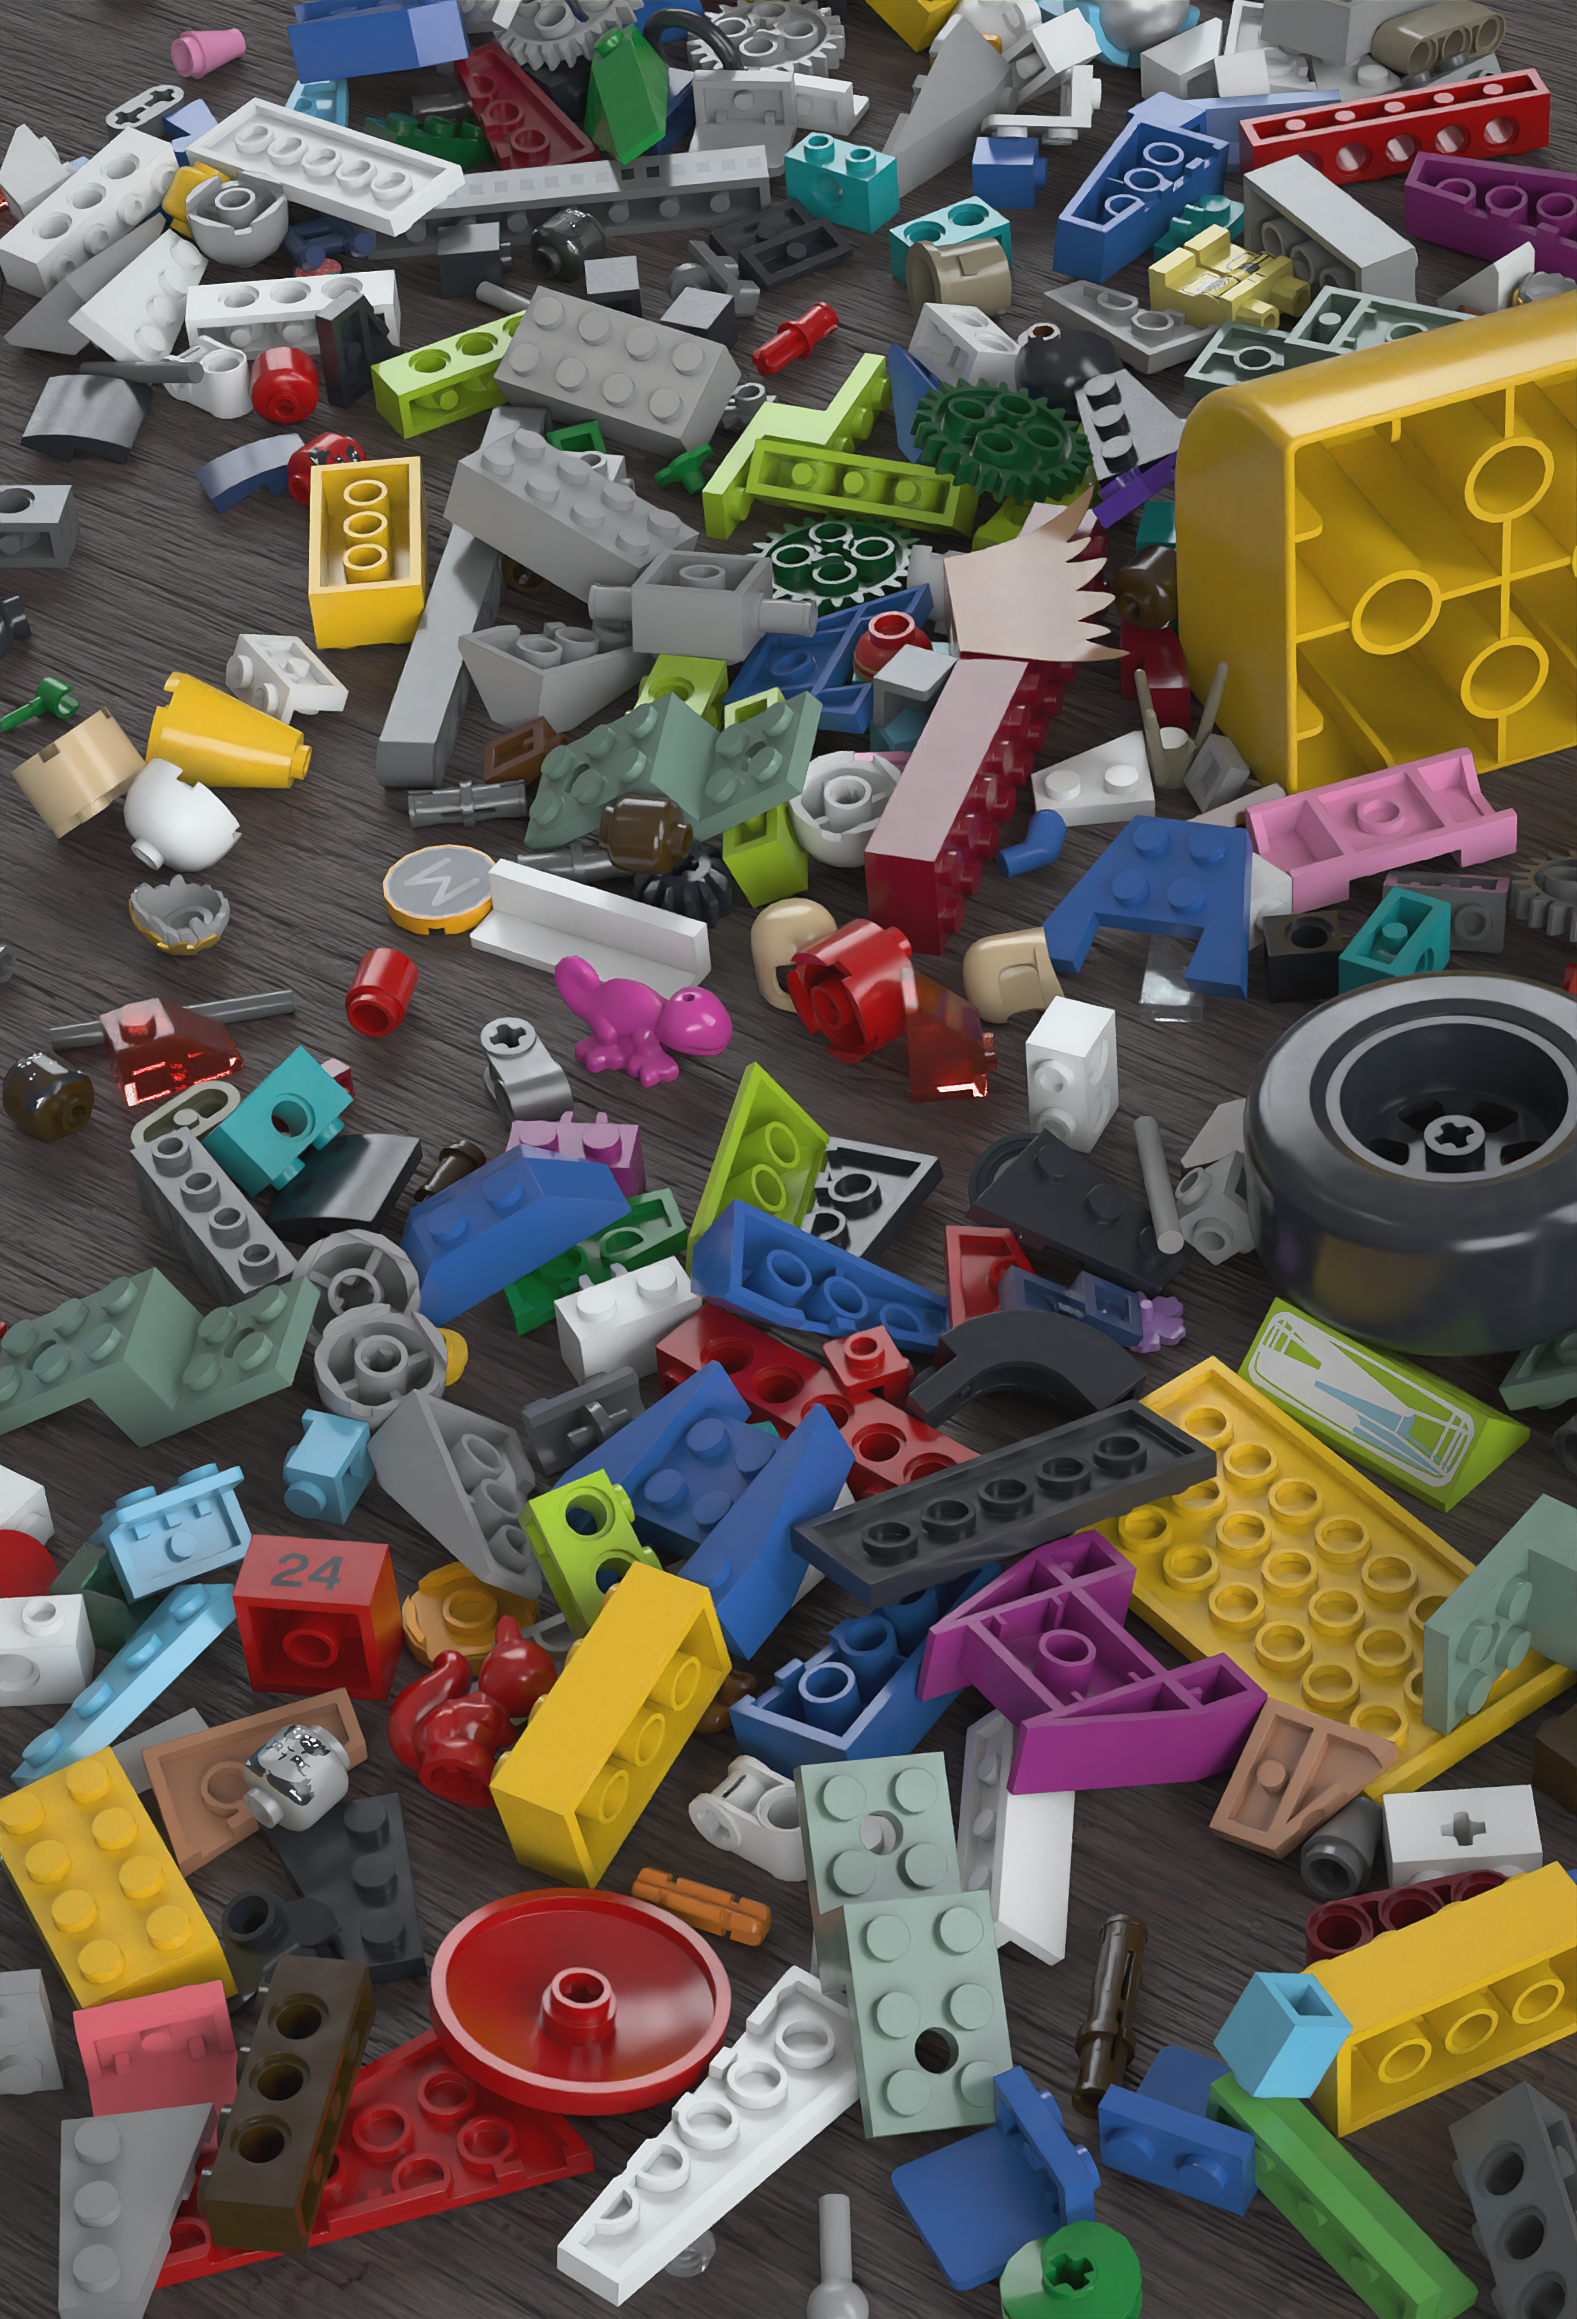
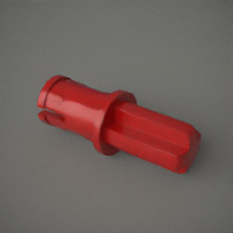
[752,302,839,377]

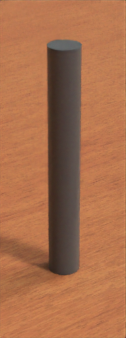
[79,361,204,383]

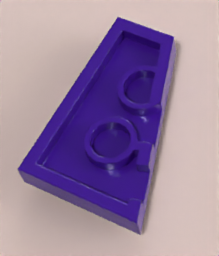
[1092,450,1178,529]

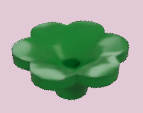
[654,444,714,497]

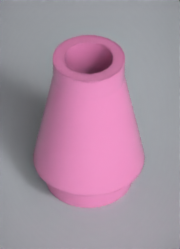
[171,28,246,79]

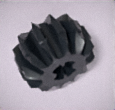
[632,840,735,929]

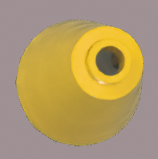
[145,671,312,789]

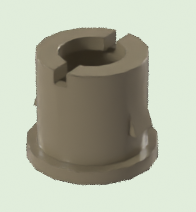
[906,237,1012,323]

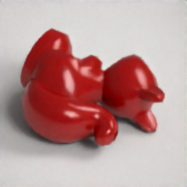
[387,1614,558,1808]

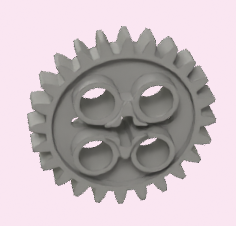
[492,0,644,71]
[687,0,846,78]

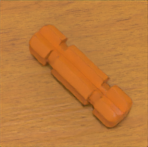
[631,1867,772,1947]

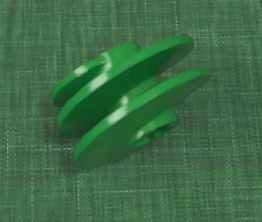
[999,2220,1143,2319]

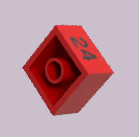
[232,1534,405,1702]

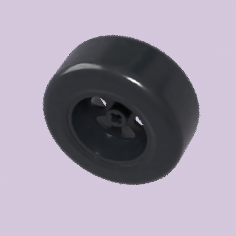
[1243,970,1577,1357]

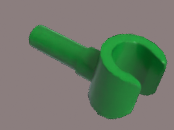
[0,677,79,732]

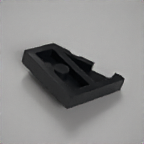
[315,289,406,410]

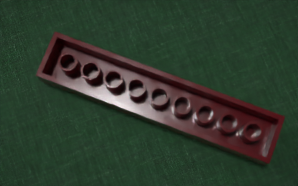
[864,502,1112,956]

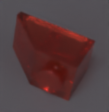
[899,967,997,1104]
[99,997,245,1107]

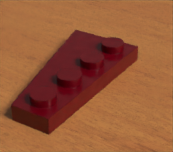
[453,41,599,171]

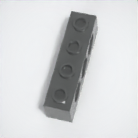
[0,485,80,568]
[130,1126,298,1308]
[1448,2081,1577,2319]

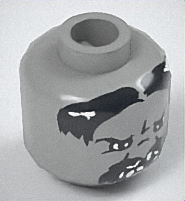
[243,1724,350,1832]

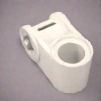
[159,335,253,419]
[689,1755,807,1882]

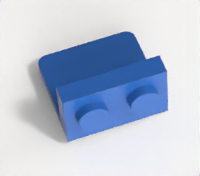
[1098,2046,1300,2216]
[891,2065,1101,2291]

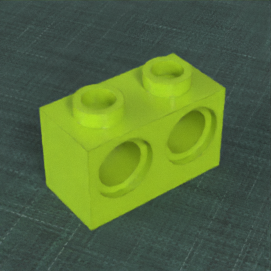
[517,1468,663,1641]

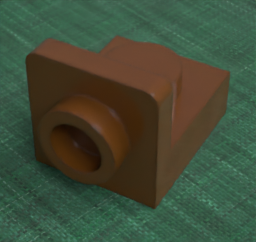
[484,716,572,786]

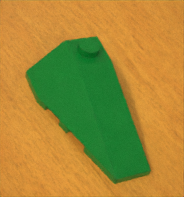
[583,23,669,166]

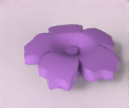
[1128,1291,1186,1353]

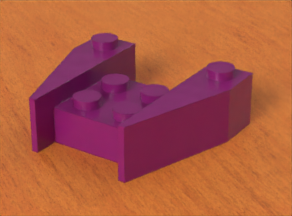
[915,1529,1268,1795]

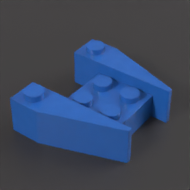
[287,0,470,84]
[550,1360,856,1661]

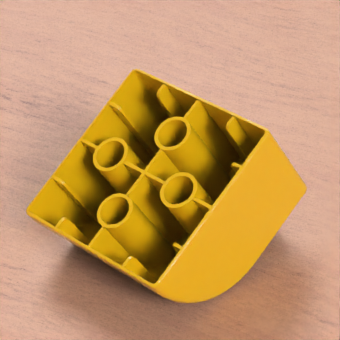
[1175,289,1577,796]

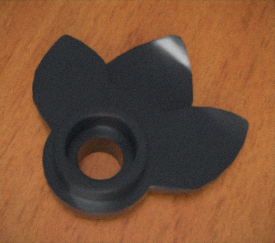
[221,1889,342,2018]

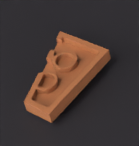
[141,1687,368,1878]

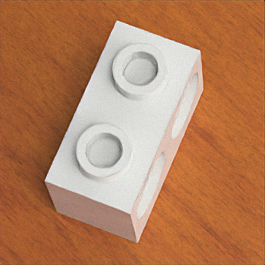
[908,303,1021,393]
[1025,996,1119,1153]

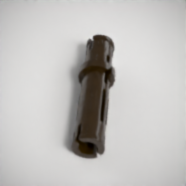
[1071,1914,1149,2120]

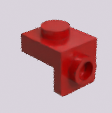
[823,1325,916,1412]

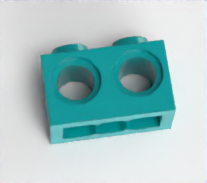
[889,195,1012,286]

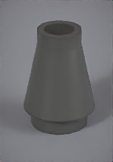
[1301,1797,1383,1900]

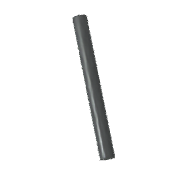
[50,988,295,1051]

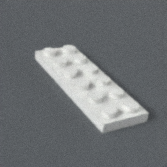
[185,97,465,237]

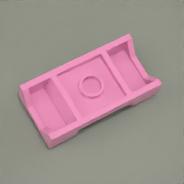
[1245,747,1517,914]

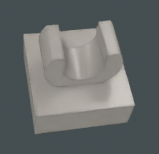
[1183,733,1262,813]

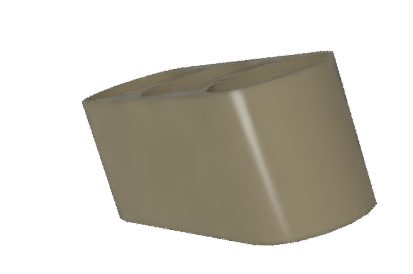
[1371,0,1506,76]

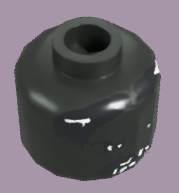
[530,208,606,283]

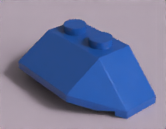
[399,1143,632,1328]

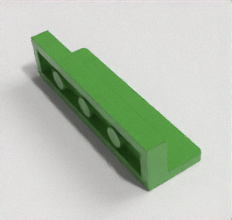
[1205,2070,1478,2319]

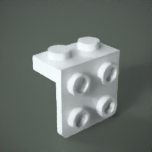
[981,65,1101,146]

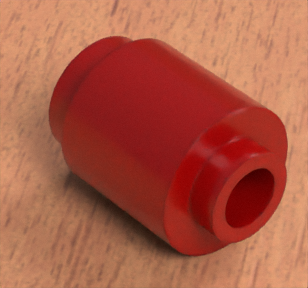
[345,948,419,1037]

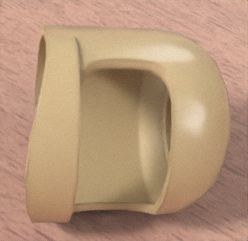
[750,898,837,1013]
[962,927,1065,1024]

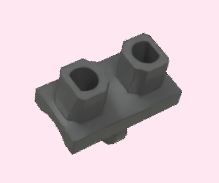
[666,240,760,317]
[521,1365,646,1476]

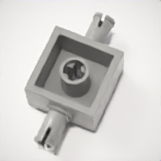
[588,549,818,666]

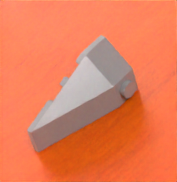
[882,14,1018,199]
[3,212,166,355]
[458,619,656,734]
[366,1389,542,1601]

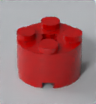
[787,919,933,1064]

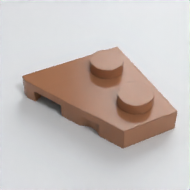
[1209,1697,1400,1860]

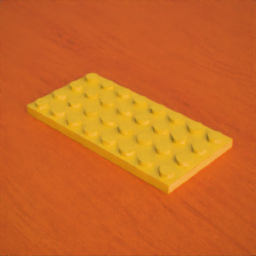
[1051,1355,1577,1810]

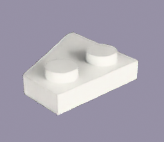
[1031,731,1155,827]

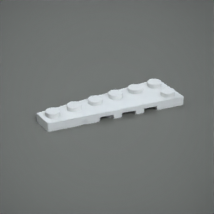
[557,1965,860,2307]

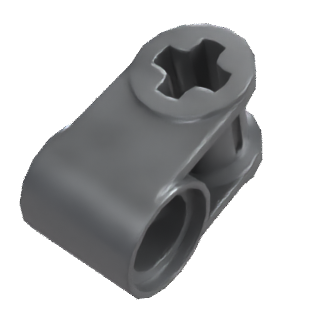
[480,1017,574,1132]

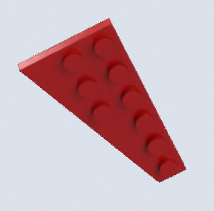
[154,2028,595,2290]

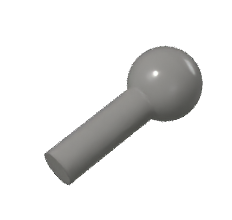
[806,2194,869,2319]

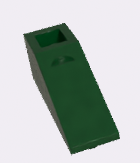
[362,113,493,172]

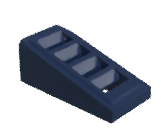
[646,68,696,156]

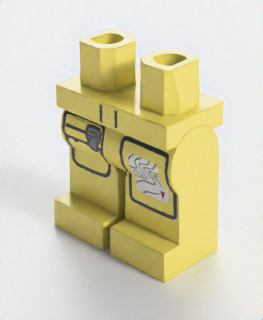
[1148,224,1311,330]

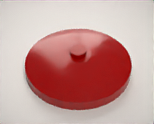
[428,1887,731,2116]

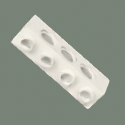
[0,127,179,299]
[185,270,401,360]
[0,1594,96,1707]

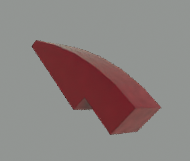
[1120,616,1191,735]

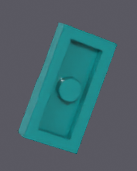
[1153,193,1244,262]

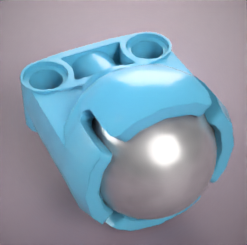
[1035,0,1200,69]

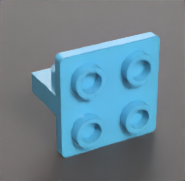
[87,1463,252,1604]

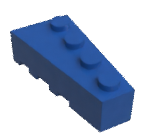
[1052,115,1230,285]
[728,1562,1004,1782]

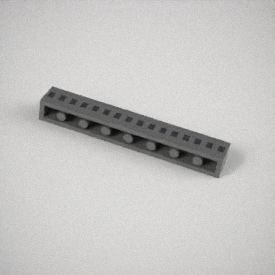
[364,145,771,260]

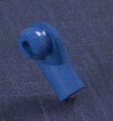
[996,809,1067,879]

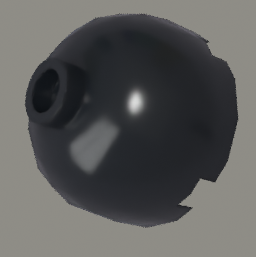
[1015,329,1123,424]

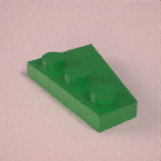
[500,1187,688,1337]

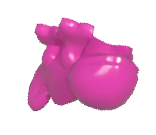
[554,955,733,1088]

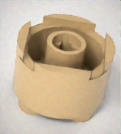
[10,707,146,839]

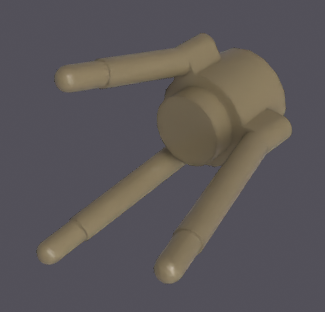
[1134,661,1229,789]

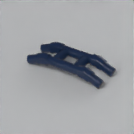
[281,209,374,272]

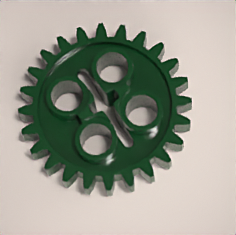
[910,378,1091,506]
[745,513,920,618]

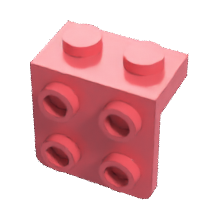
[73,1979,238,2161]

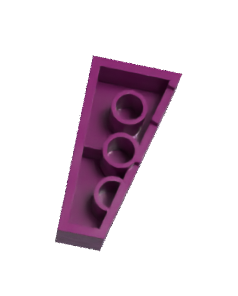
[1404,151,1577,284]

